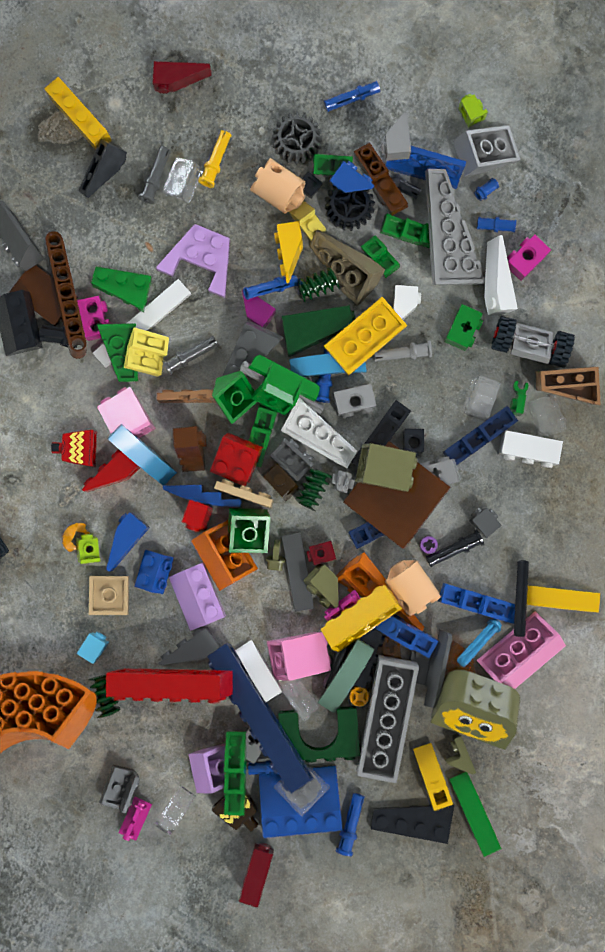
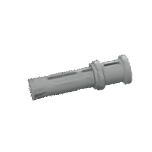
[374,340,432,362]

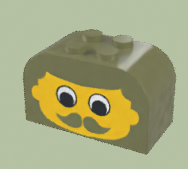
[430,670,520,750]

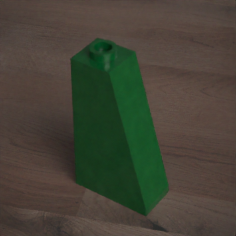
[282,305,355,357]

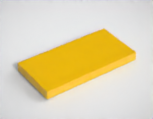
[324,297,407,376]

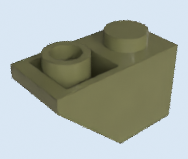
[303,564,339,608]

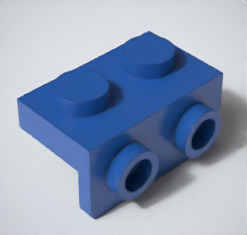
[134,550,174,594]

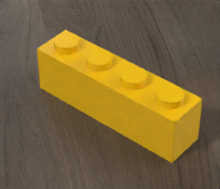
[44,77,112,150]
[321,585,402,652]

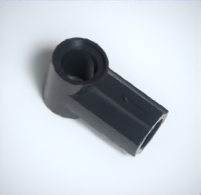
[39,325,78,348]

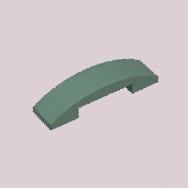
[317,639,375,713]

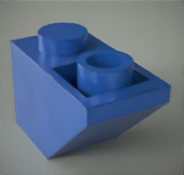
[329,161,374,193]

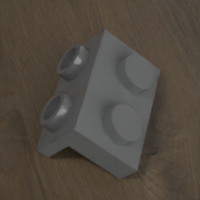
[270,438,313,482]
[99,765,140,814]

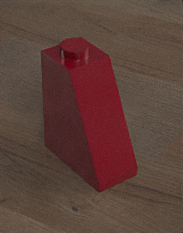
[239,843,274,908]

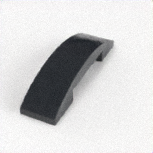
[351,400,411,467]

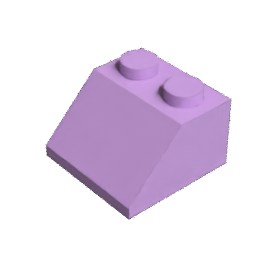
[188,744,225,793]

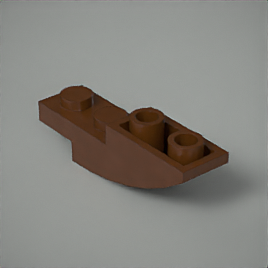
[354,143,408,216]

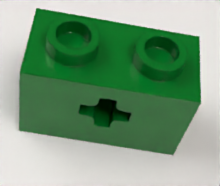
[444,304,484,351]

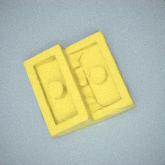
[124,328,169,377]

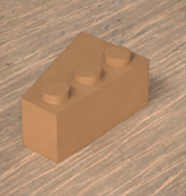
[535,367,601,405]

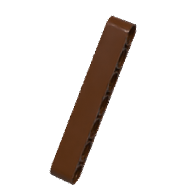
[46,231,87,359]

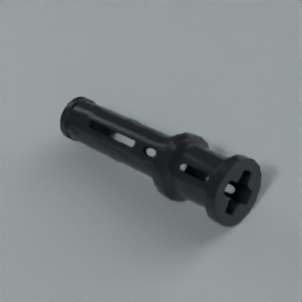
[426,529,484,567]

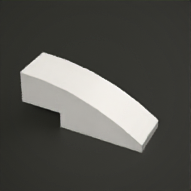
[235,640,282,702]

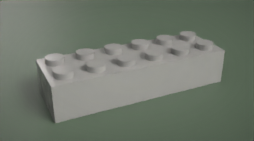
[356,655,419,783]

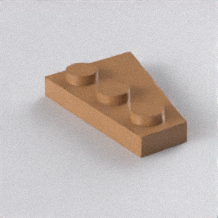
[157,389,216,403]

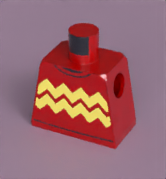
[51,430,97,468]

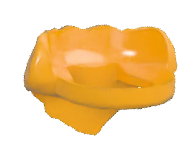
[62,523,90,552]

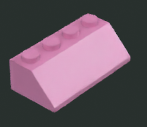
[477,611,566,689]

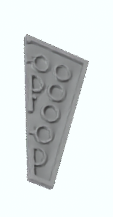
[425,169,485,285]

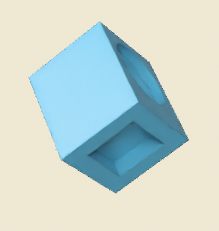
[77,632,109,664]

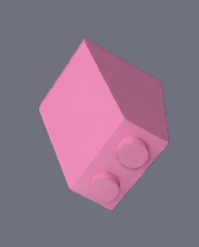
[97,387,156,438]
[267,632,331,681]

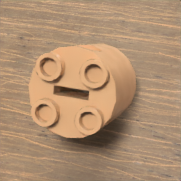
[250,158,305,214]
[385,560,441,616]

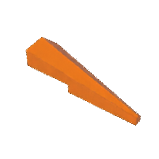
[336,552,424,631]

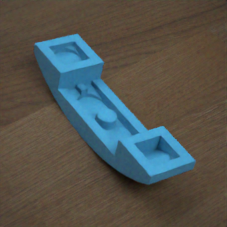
[289,354,367,378]

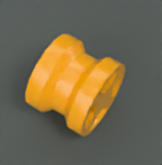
[349,685,369,707]

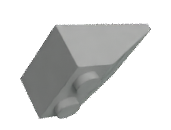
[453,125,521,176]

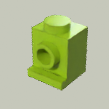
[458,94,488,128]
[76,534,101,564]

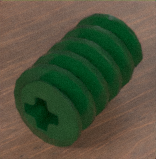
[298,267,340,303]
[295,469,332,512]
[88,675,120,718]

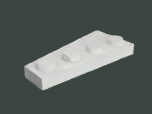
[281,398,357,468]

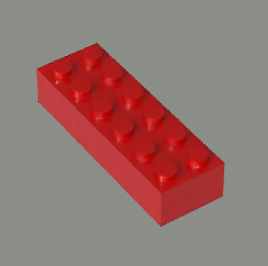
[106,668,233,703]

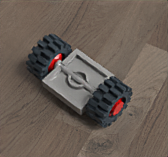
[491,316,575,368]

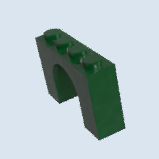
[278,706,360,763]

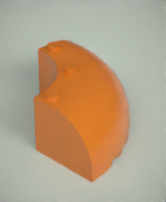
[0,671,97,753]

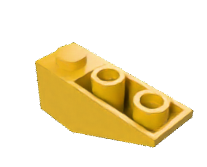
[274,221,303,283]
[413,743,453,811]

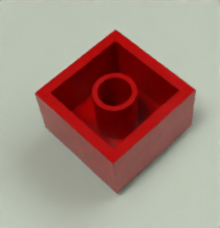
[210,433,263,486]

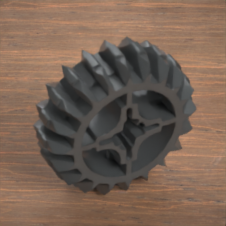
[272,112,322,165]

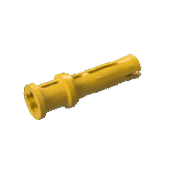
[198,130,232,188]

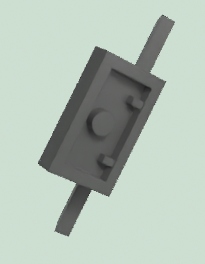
[409,630,452,708]

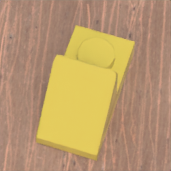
[289,201,326,242]

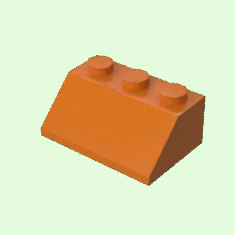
[191,520,258,591]

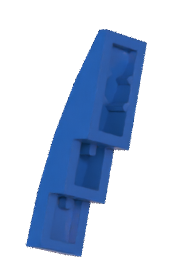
[163,485,242,508]
[438,583,515,624]

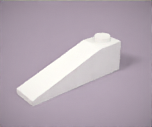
[484,235,518,315]

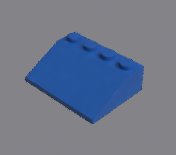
[259,765,342,838]

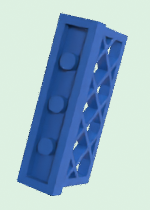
[385,146,467,189]

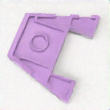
[156,224,230,298]

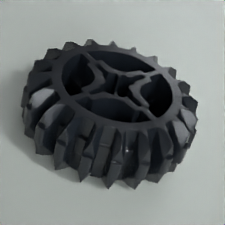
[324,185,375,231]

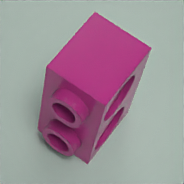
[77,296,111,341]

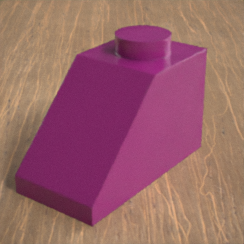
[242,290,276,328]

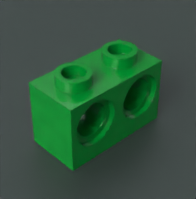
[312,154,353,176]

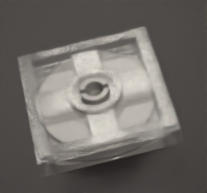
[274,762,330,817]

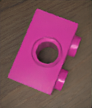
[507,235,551,281]

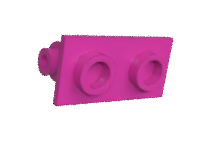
[324,590,361,621]
[119,796,152,841]

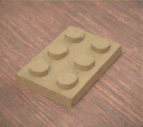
[214,479,274,509]

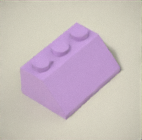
[169,563,226,631]

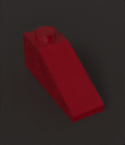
[153,61,212,94]

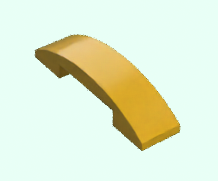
[527,585,600,612]

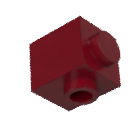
[306,541,336,565]

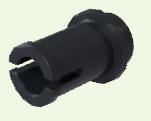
[398,179,421,200]

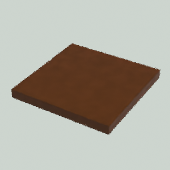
[343,441,451,549]

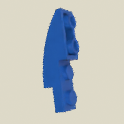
[375,614,439,658]

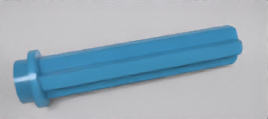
[457,618,502,667]

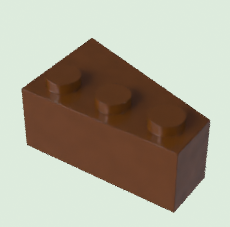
[173,426,207,472]

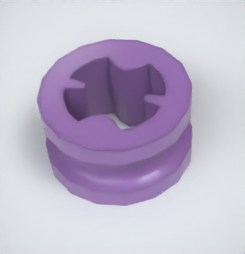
[419,536,438,554]

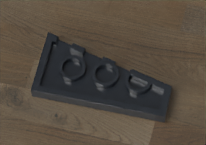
[370,803,455,844]

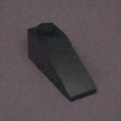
[78,139,127,198]

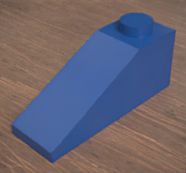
[106,512,150,572]

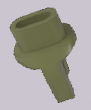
[265,540,286,571]

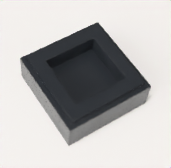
[302,172,323,199]

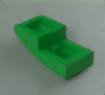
[361,235,400,278]

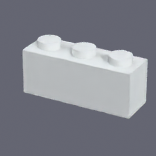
[498,431,563,468]

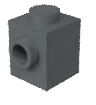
[469,508,502,538]

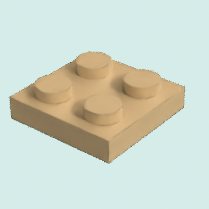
[89,576,129,615]

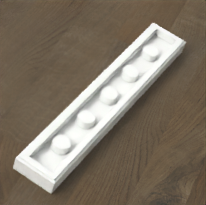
[93,279,191,368]

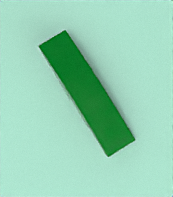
[380,213,430,249]
[249,403,278,467]
[224,731,246,816]
[449,772,502,857]

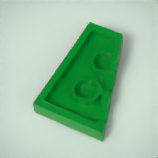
[91,266,152,313]
[97,323,138,382]

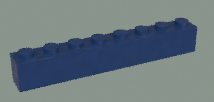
[207,643,314,794]

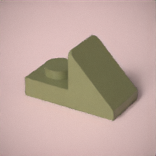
[445,733,476,775]

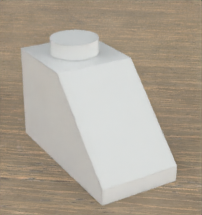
[393,285,421,320]

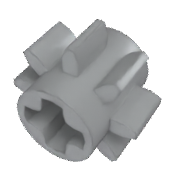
[331,471,355,493]

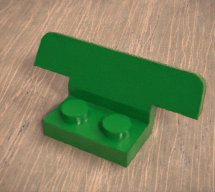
[248,355,320,415]

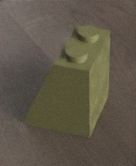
[355,443,417,492]

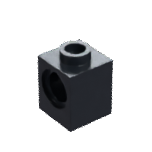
[403,429,424,457]

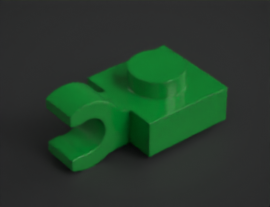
[510,381,529,416]

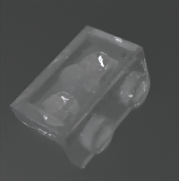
[162,158,203,203]
[281,679,319,722]

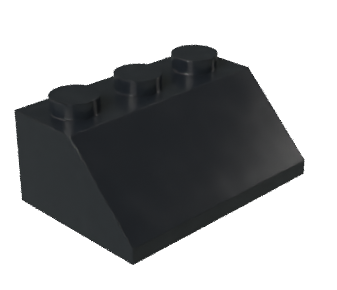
[0,290,43,356]

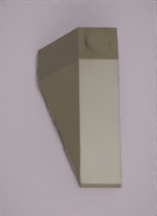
[310,230,385,305]

